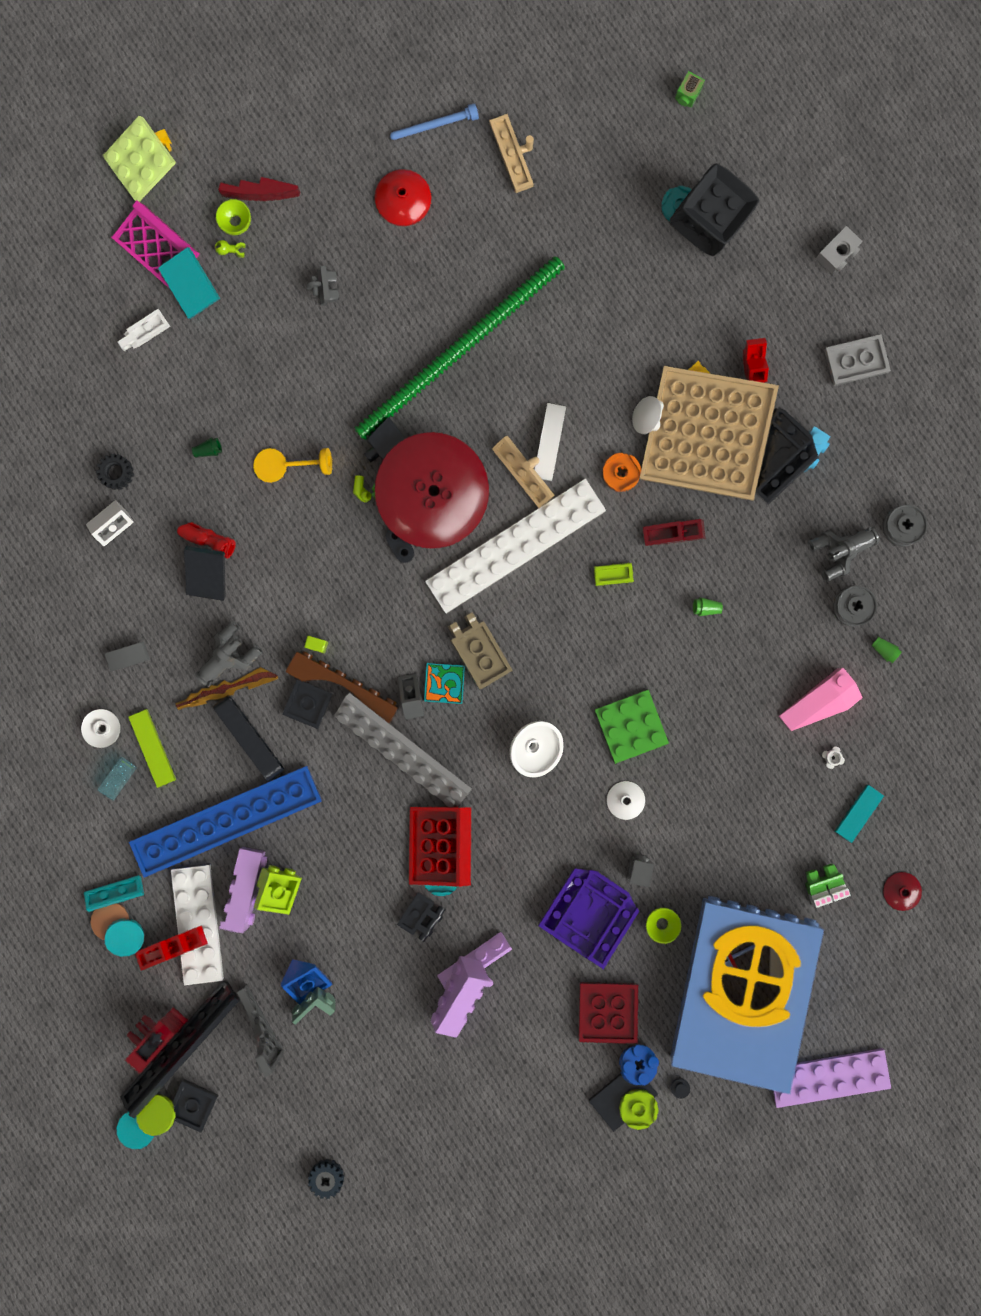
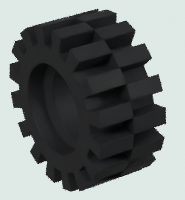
[96,454,134,490]

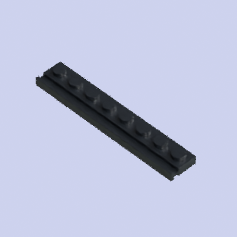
[120,981,240,1118]

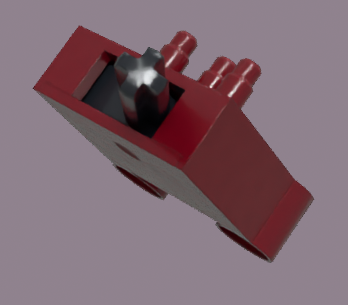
[125,1007,188,1073]

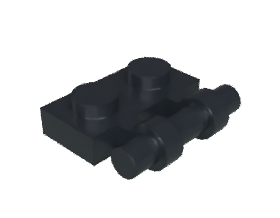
[397,891,446,942]

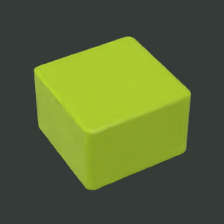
[304,636,328,653]

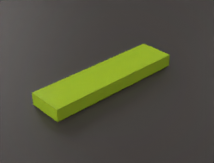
[128,709,176,788]

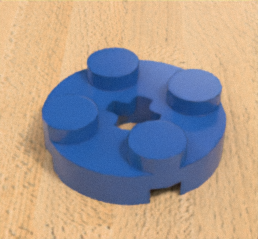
[619,1045,659,1085]

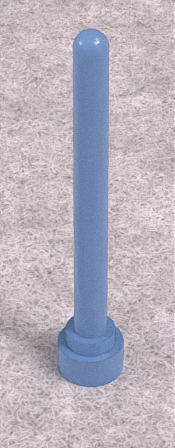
[390,103,479,140]

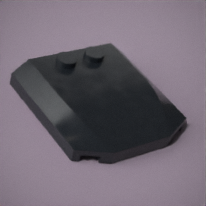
[755,408,819,505]

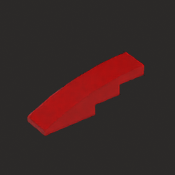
[135,925,208,971]

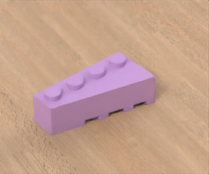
[219,847,267,933]
[431,956,490,1038]

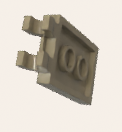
[447,612,513,690]

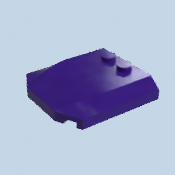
[538,868,639,969]

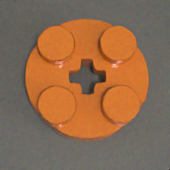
[603,453,641,492]

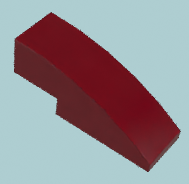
[643,519,706,546]

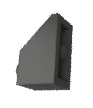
[398,674,424,720]

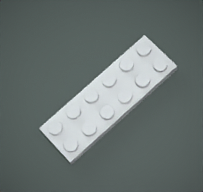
[171,864,224,985]

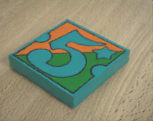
[424,663,465,704]

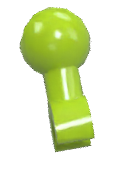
[215,240,245,258]

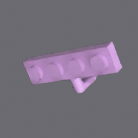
[437,932,512,989]

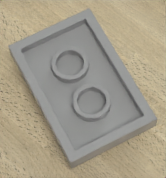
[824,334,891,386]

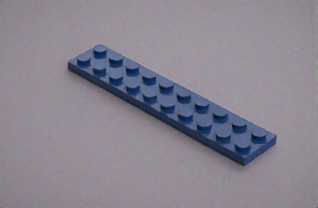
[129,766,322,877]

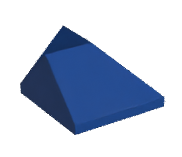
[281,959,332,1004]

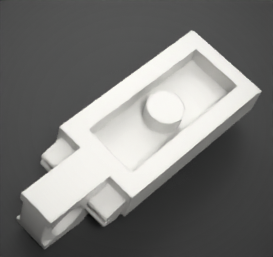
[118,309,170,351]

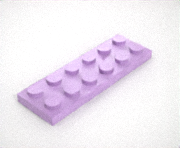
[773,1048,891,1108]

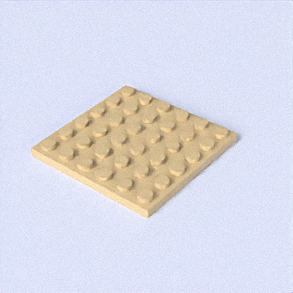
[639,366,779,501]

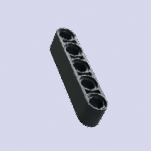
[213,695,284,781]

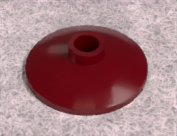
[883,872,922,911]

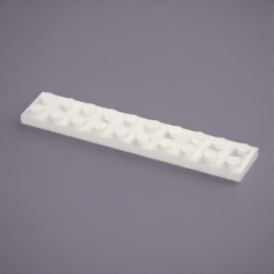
[425,479,606,614]

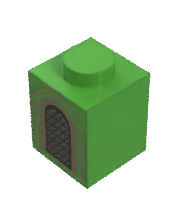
[675,71,705,108]

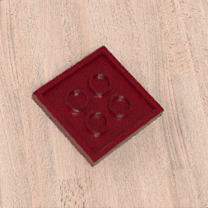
[579,982,638,1044]

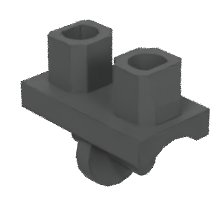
[306,266,339,306]

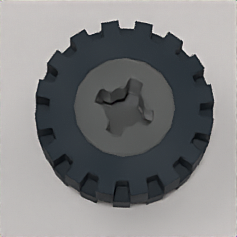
[308,1159,344,1199]

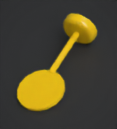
[253,448,332,483]

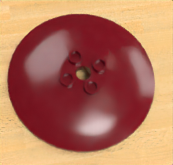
[374,432,489,548]

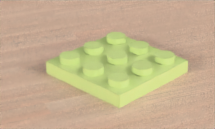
[103,116,176,202]

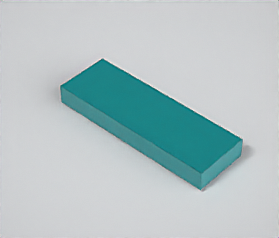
[834,785,884,843]
[84,875,144,912]

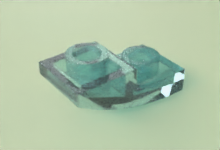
[97,757,137,801]

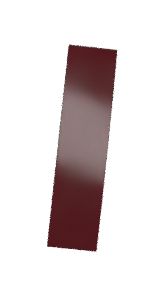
[218,177,301,201]

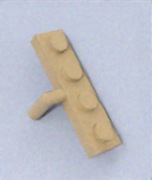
[490,114,534,193]
[492,436,555,508]

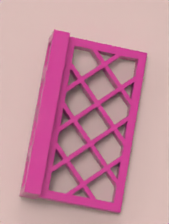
[112,200,200,288]

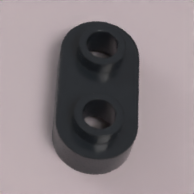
[386,529,415,563]

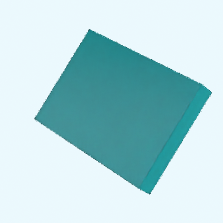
[158,247,220,319]

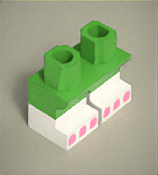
[805,863,851,908]

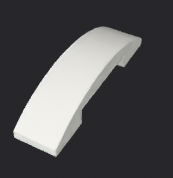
[535,403,566,481]

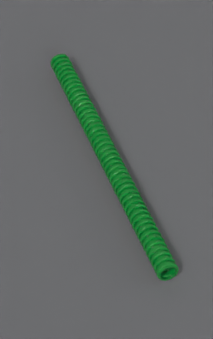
[354,256,565,440]

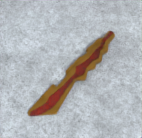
[176,667,278,710]

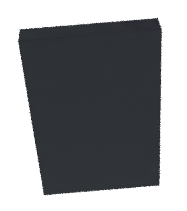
[184,546,226,601]
[589,1067,658,1132]

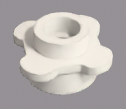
[822,747,845,769]

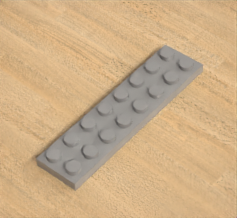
[334,693,472,807]

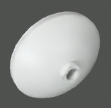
[510,721,563,777]

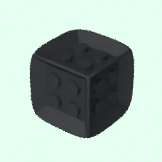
[670,163,760,256]

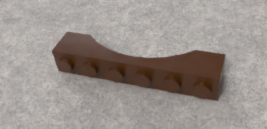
[286,651,399,724]

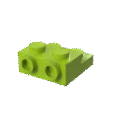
[254,865,302,915]

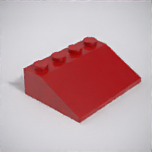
[409,807,471,887]

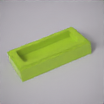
[593,563,634,586]

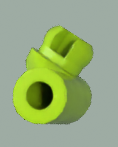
[353,476,372,502]

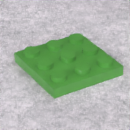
[595,690,669,764]

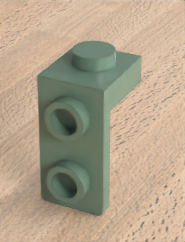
[292,987,335,1024]

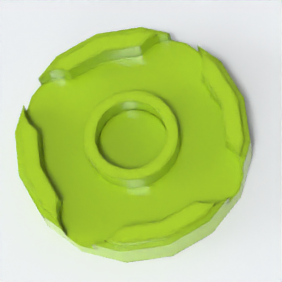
[619,1089,659,1130]
[136,1095,175,1136]

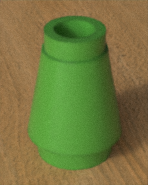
[693,597,723,616]
[872,637,902,663]

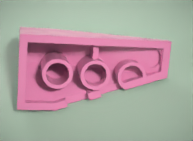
[779,668,862,731]

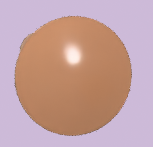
[91,903,129,940]

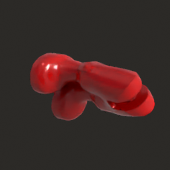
[177,522,236,559]

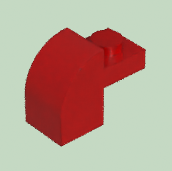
[743,338,769,383]

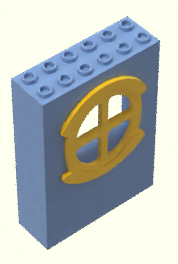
[670,896,824,1094]

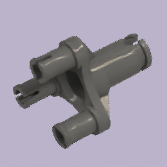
[807,527,879,582]
[195,620,263,687]

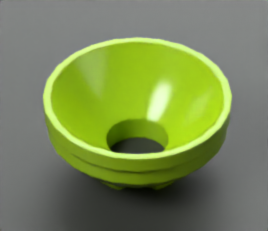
[216,199,251,235]
[646,908,681,944]

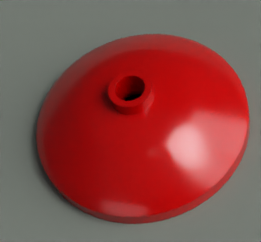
[375,169,431,226]

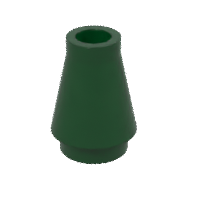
[192,437,222,458]

